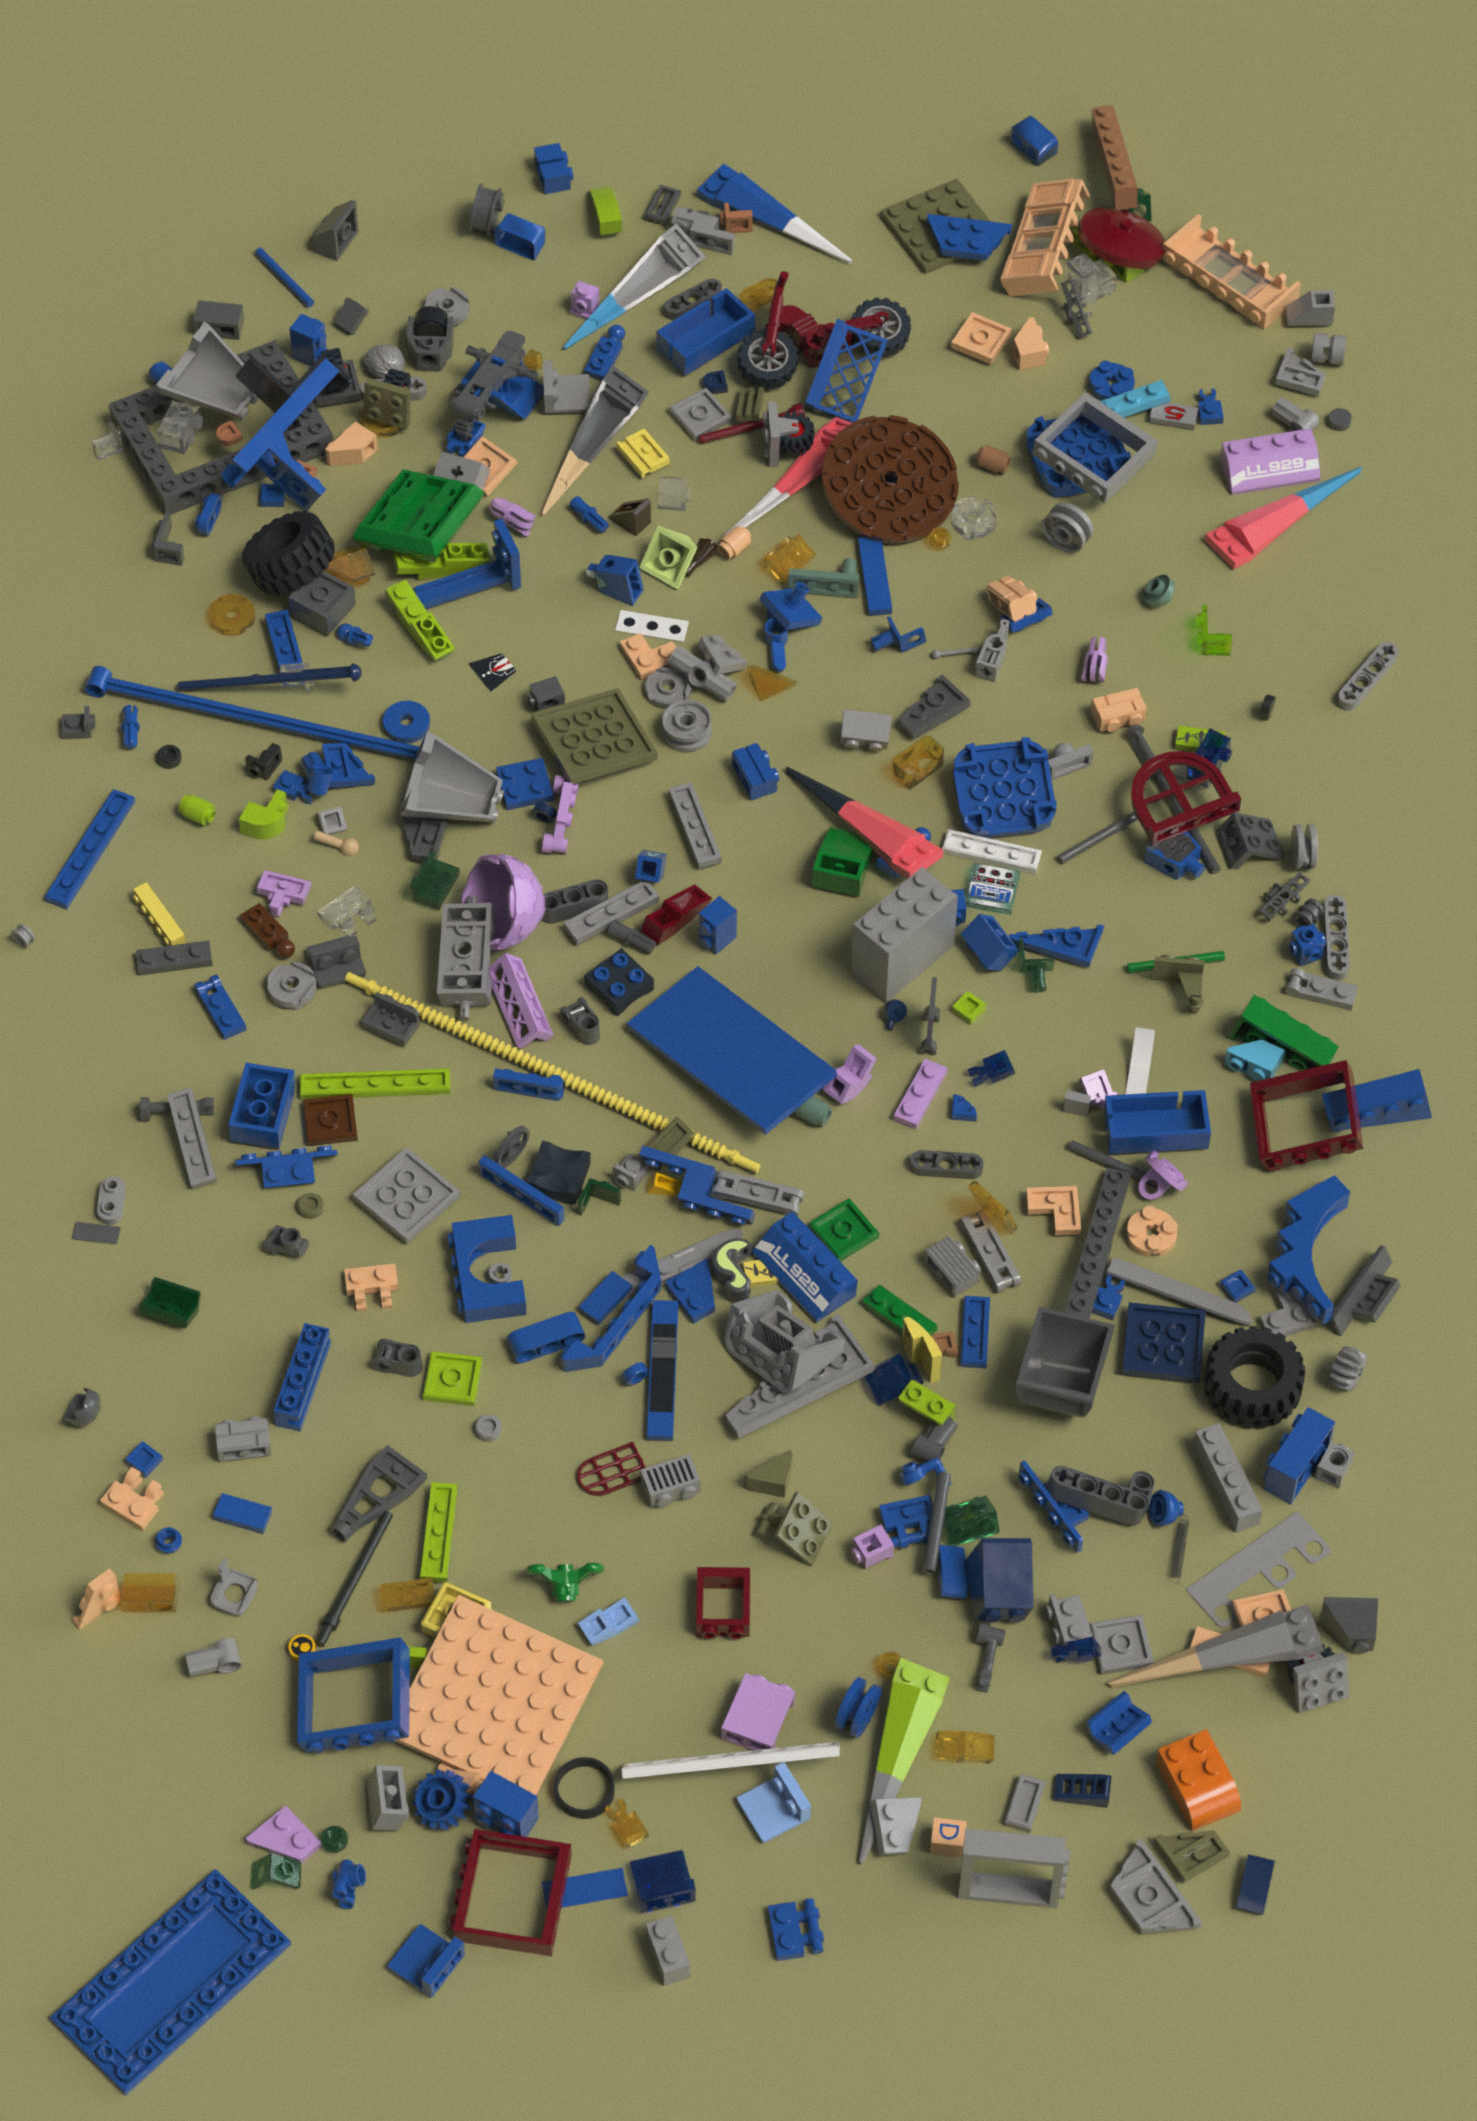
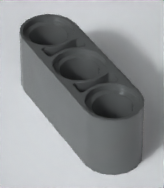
[542,879,608,924]

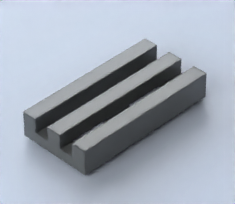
[644,185,681,226]

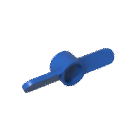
[764,609,788,672]

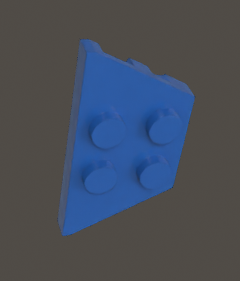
[927,214,1012,261]

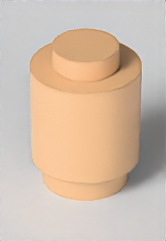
[717,526,751,560]

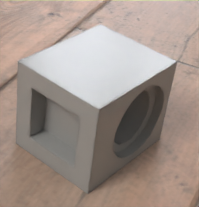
[1315,1442,1355,1489]

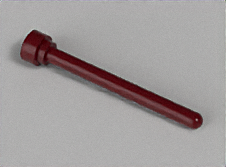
[698,403,805,444]

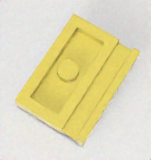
[617,429,670,478]

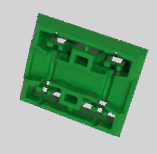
[352,469,484,563]

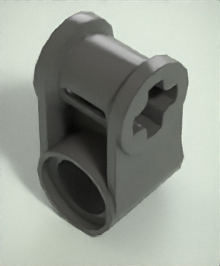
[559,997,600,1045]
[371,1339,423,1377]

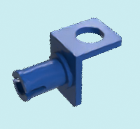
[870,616,926,653]

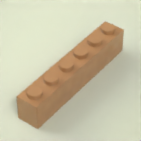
[1092,105,1137,210]

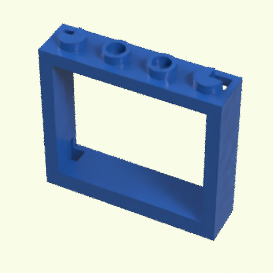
[297,1637,410,1754]

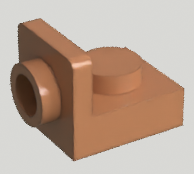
[720,203,753,233]

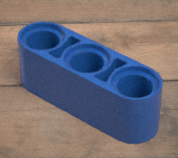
[507,1312,586,1363]

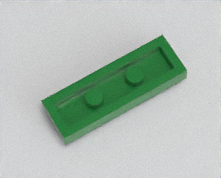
[862,1284,937,1336]

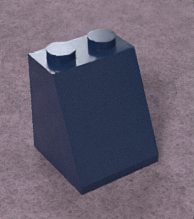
[963,1538,1034,1623]

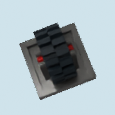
[308,348,362,407]

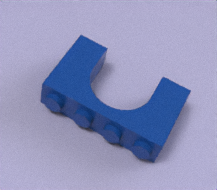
[448,1215,527,1323]

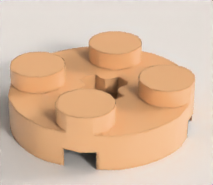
[1127,1206,1178,1257]

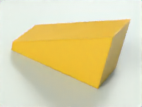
[646,1172,683,1197]

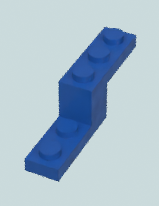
[639,1145,755,1226]

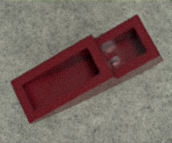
[641,884,712,945]

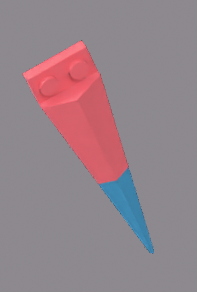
[1205,467,1362,569]

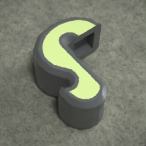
[712,1238,752,1302]

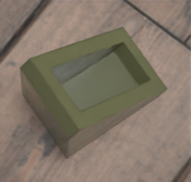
[746,1450,793,1498]

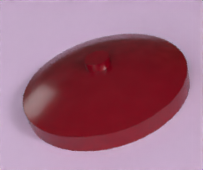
[1078,207,1165,269]

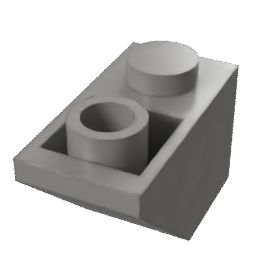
[1286,290,1335,326]

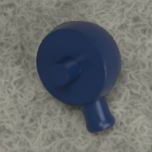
[883,999,907,1030]

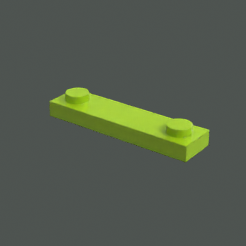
[420,1482,458,1583]

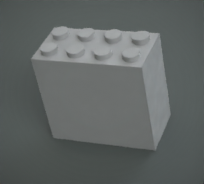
[851,867,958,1003]

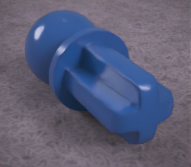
[337,623,373,647]

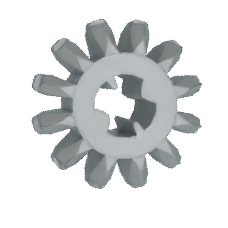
[1329,1346,1367,1391]

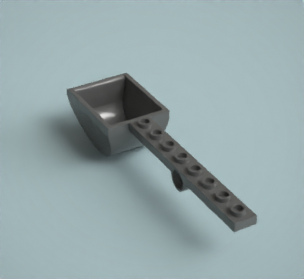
[1015,1167,1132,1418]

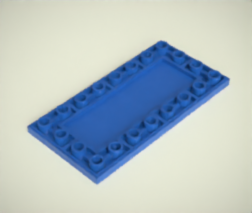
[627,966,837,1135]
[50,1869,291,2095]

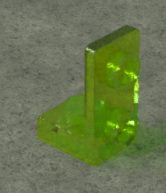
[1196,605,1232,656]

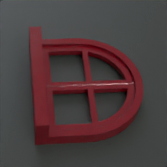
[1131,751,1241,845]

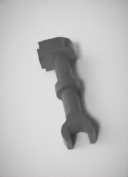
[140,1097,214,1121]

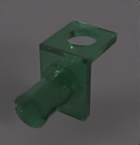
[1017,938,1055,993]

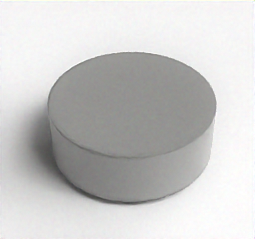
[475,1415,502,1442]

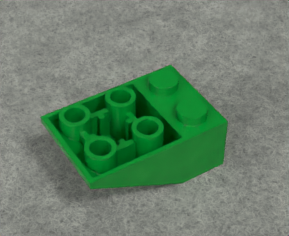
[812,827,873,897]

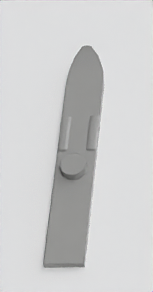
[622,1229,743,1300]
[1106,1257,1252,1325]

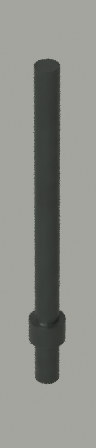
[315,1511,393,1647]

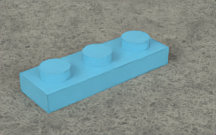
[1100,380,1171,418]

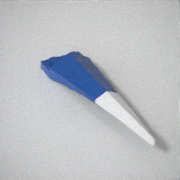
[696,164,852,265]

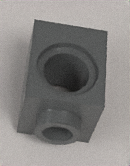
[527,676,565,711]

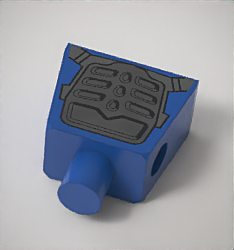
[1144,832,1205,880]

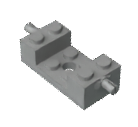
[437,896,496,1021]

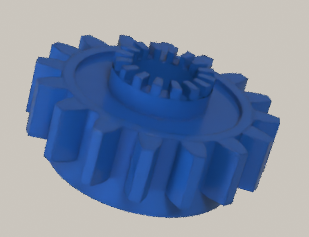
[412,1769,473,1831]

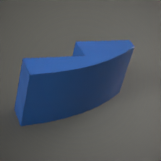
[937,1545,968,1599]

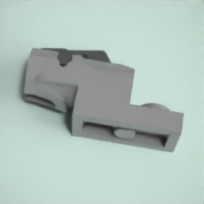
[671,206,735,255]

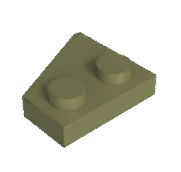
[1154,1830,1230,1883]

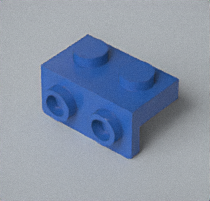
[1086,1691,1152,1755]

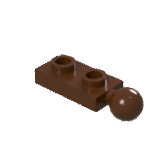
[240,903,295,959]

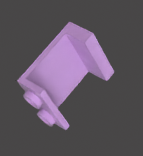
[721,1673,796,1750]

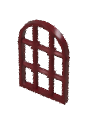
[577,1442,646,1496]

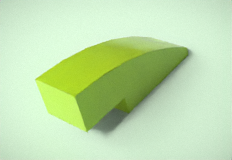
[589,187,622,235]

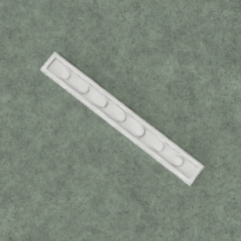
[622,1741,840,1779]

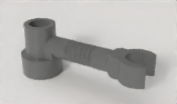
[975,1622,1006,1692]

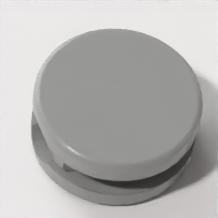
[1291,824,1318,869]

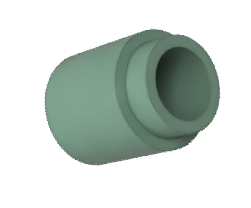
[795,1096,833,1126]

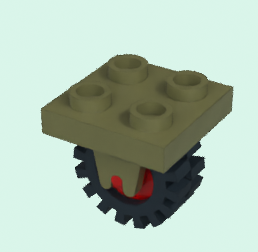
[364,368,411,430]

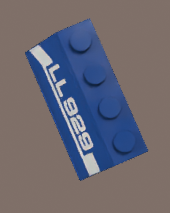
[752,1211,858,1323]

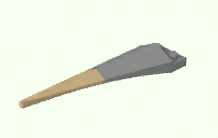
[1108,1605,1325,1688]

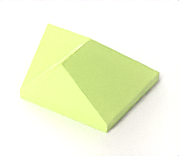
[639,526,697,589]

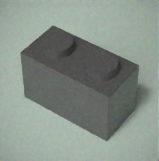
[193,300,244,340]

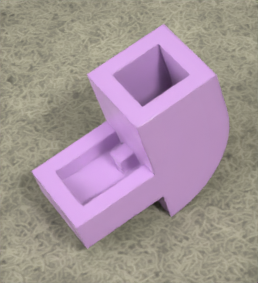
[823,1044,877,1104]

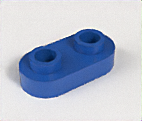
[195,493,222,535]

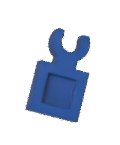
[1197,388,1224,425]
[273,770,316,804]
[1092,1275,1125,1321]

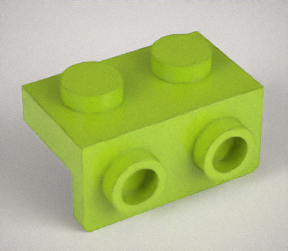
[899,1380,956,1426]

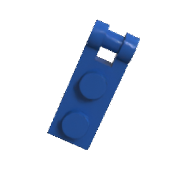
[194,974,247,1040]
[493,1068,564,1101]

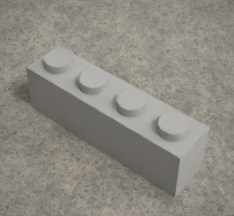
[1193,1423,1263,1533]

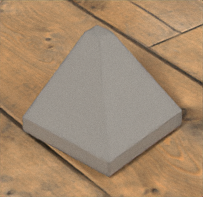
[317,806,347,834]

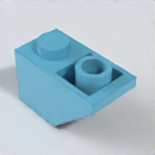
[1225,1040,1285,1081]

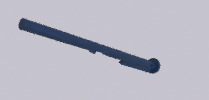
[178,664,362,691]

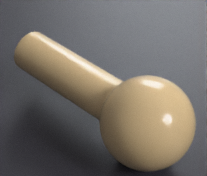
[314,831,359,856]

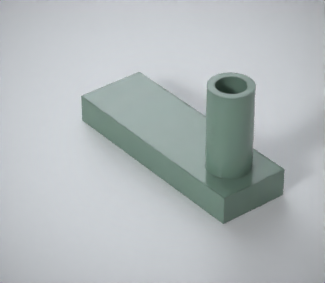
[788,558,859,598]

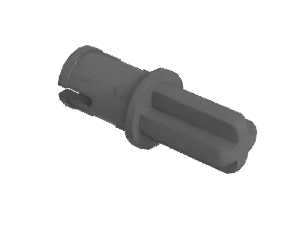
[608,920,656,954]

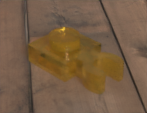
[606,1798,649,1850]

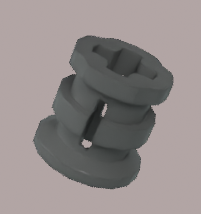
[1292,898,1324,927]

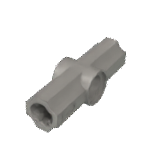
[667,646,737,702]

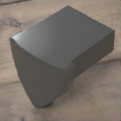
[333,297,370,334]

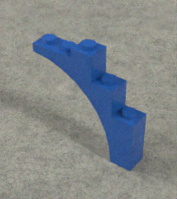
[1267,1175,1350,1324]

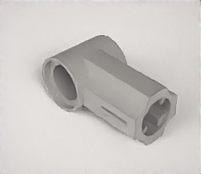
[1271,398,1319,431]
[185,1638,242,1677]

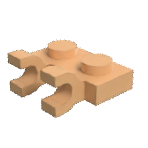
[344,1264,398,1311]
[100,1467,164,1531]

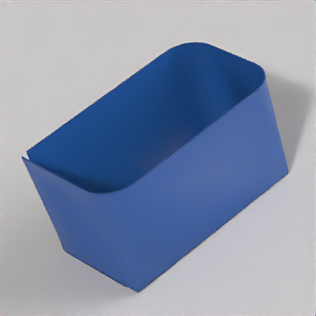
[1011,115,1058,166]
[495,213,545,261]

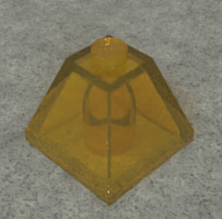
[326,546,376,585]

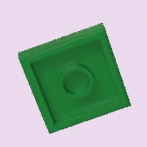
[808,1198,880,1262]

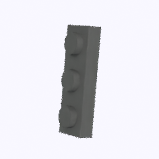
[136,940,213,976]

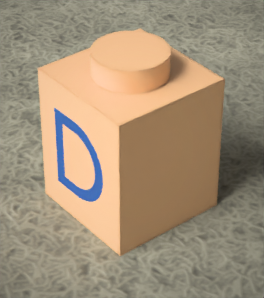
[930,1817,967,1858]

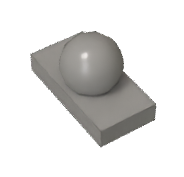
[1048,743,1093,780]

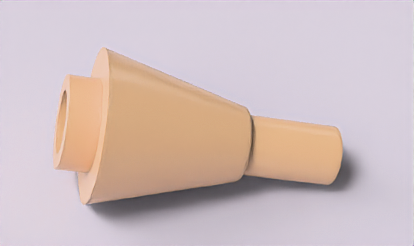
[437,1763,483,1799]

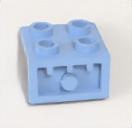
[737,1762,811,1843]

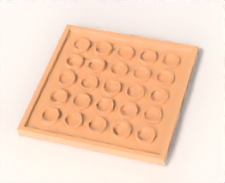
[395,1595,604,1796]

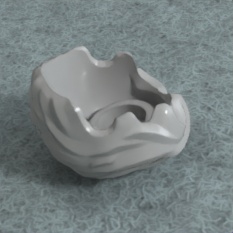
[364,344,405,379]

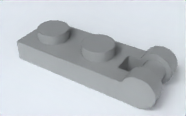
[1285,968,1358,1011]

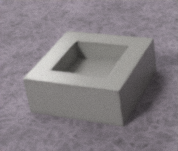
[1063,1090,1091,1117]

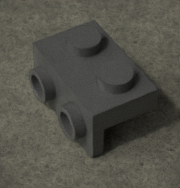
[362,992,420,1047]

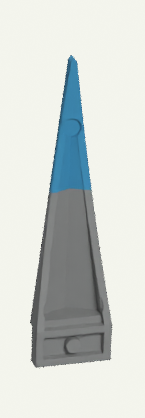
[562,223,706,350]

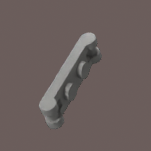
[710,1170,804,1216]
[960,1210,1021,1293]

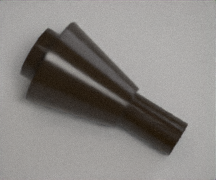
[685,538,718,577]

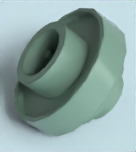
[1143,574,1175,607]

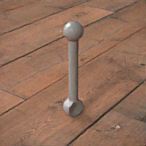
[932,646,981,659]

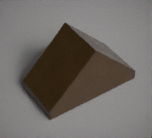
[609,498,651,536]

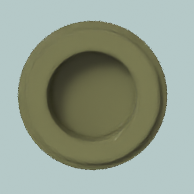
[298,1193,324,1219]

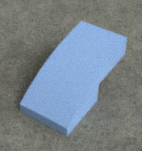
[578,1597,640,1645]

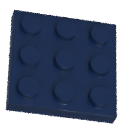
[1122,1302,1206,1383]

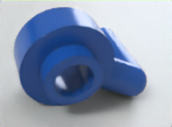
[898,1458,952,1485]

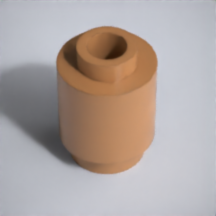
[975,444,1011,474]

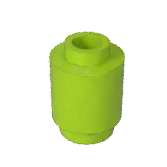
[178,795,216,826]

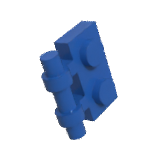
[879,1495,933,1549]
[768,1898,824,1961]

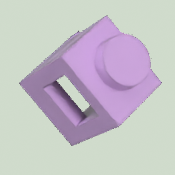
[569,281,599,320]
[851,1525,894,1568]

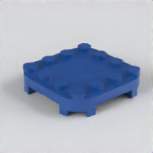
[1026,414,1131,498]
[953,737,1057,838]

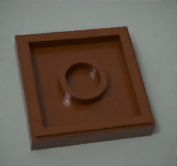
[303,1094,358,1146]

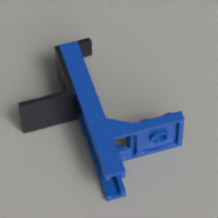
[218,355,353,511]

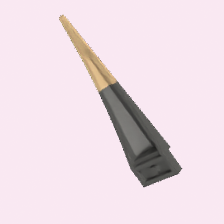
[540,365,649,517]

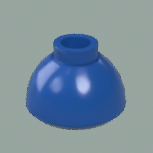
[1149,1490,1184,1527]

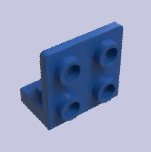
[388,1924,465,1998]

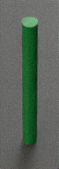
[1127,951,1225,973]

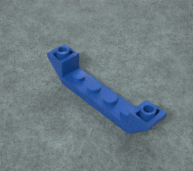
[560,1245,661,1372]

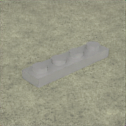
[669,782,722,869]
[564,880,659,945]
[167,1087,217,1189]

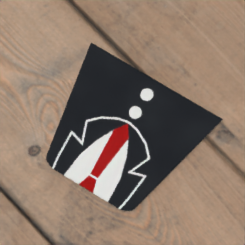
[468,654,516,692]

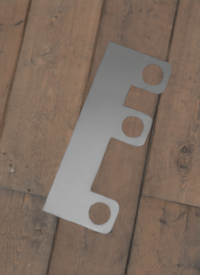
[1186,1511,1330,1627]

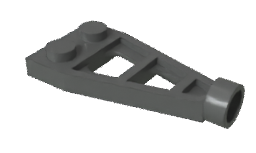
[330,1445,427,1542]

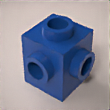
[1288,924,1326,966]

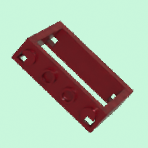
[1250,1060,1364,1171]
[449,1829,572,1956]

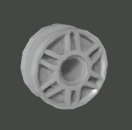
[1041,502,1094,553]
[662,700,712,752]

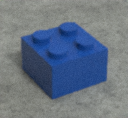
[473,1771,539,1837]

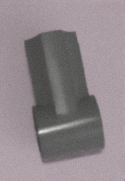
[911,1416,958,1462]

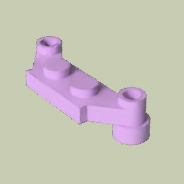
[542,775,579,854]

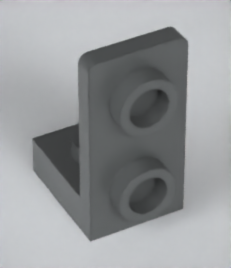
[151,512,185,566]

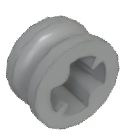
[11,924,36,948]
[489,1263,512,1284]

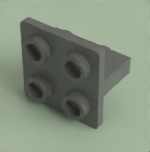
[306,935,366,988]

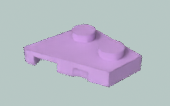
[245,1805,322,1864]

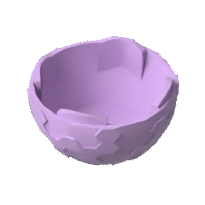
[461,854,545,951]

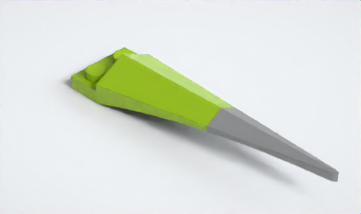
[858,1657,950,1865]

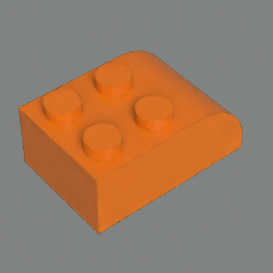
[1155,1729,1241,1831]

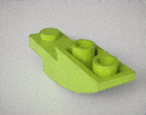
[393,543,491,580]
[385,579,455,661]

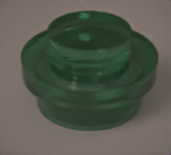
[321,1826,348,1853]

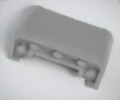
[725,1290,845,1393]

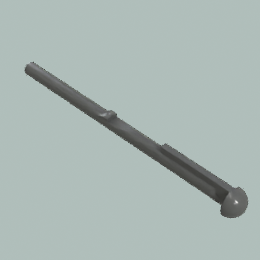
[1127,724,1221,874]

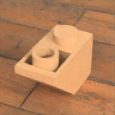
[1013,317,1049,370]
[325,422,378,466]

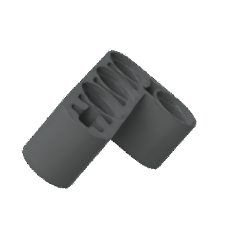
[1045,1466,1154,1526]

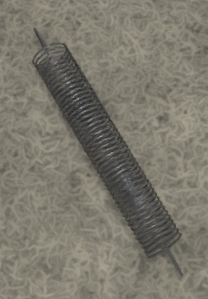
[1170,1514,1189,1584]

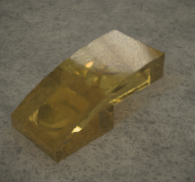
[936,1731,994,1764]

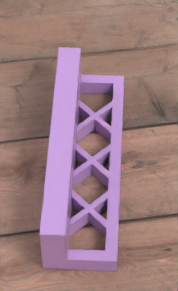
[489,953,554,1049]

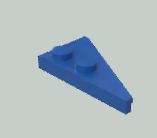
[1009,925,1104,968]

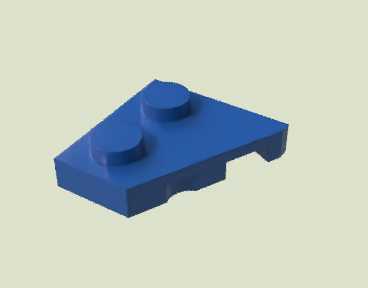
[321,743,375,788]
[666,1258,715,1324]

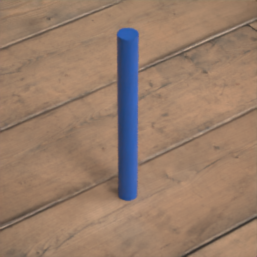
[255,247,314,307]

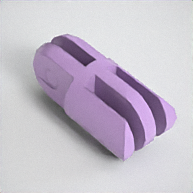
[489,498,536,536]
[1081,636,1108,683]

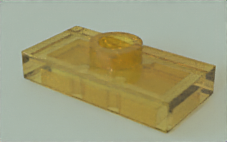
[379,1578,435,1612]

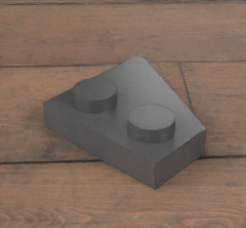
[401,816,448,864]

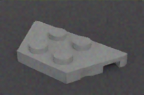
[1110,1838,1202,1934]

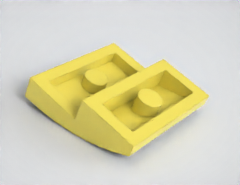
[902,1317,942,1383]

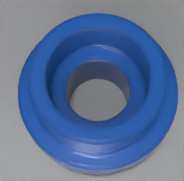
[155,1527,182,1553]

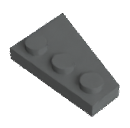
[899,674,970,739]

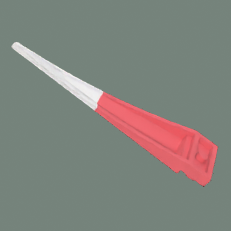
[724,417,851,536]

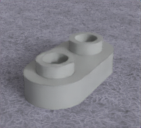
[97,1176,126,1225]

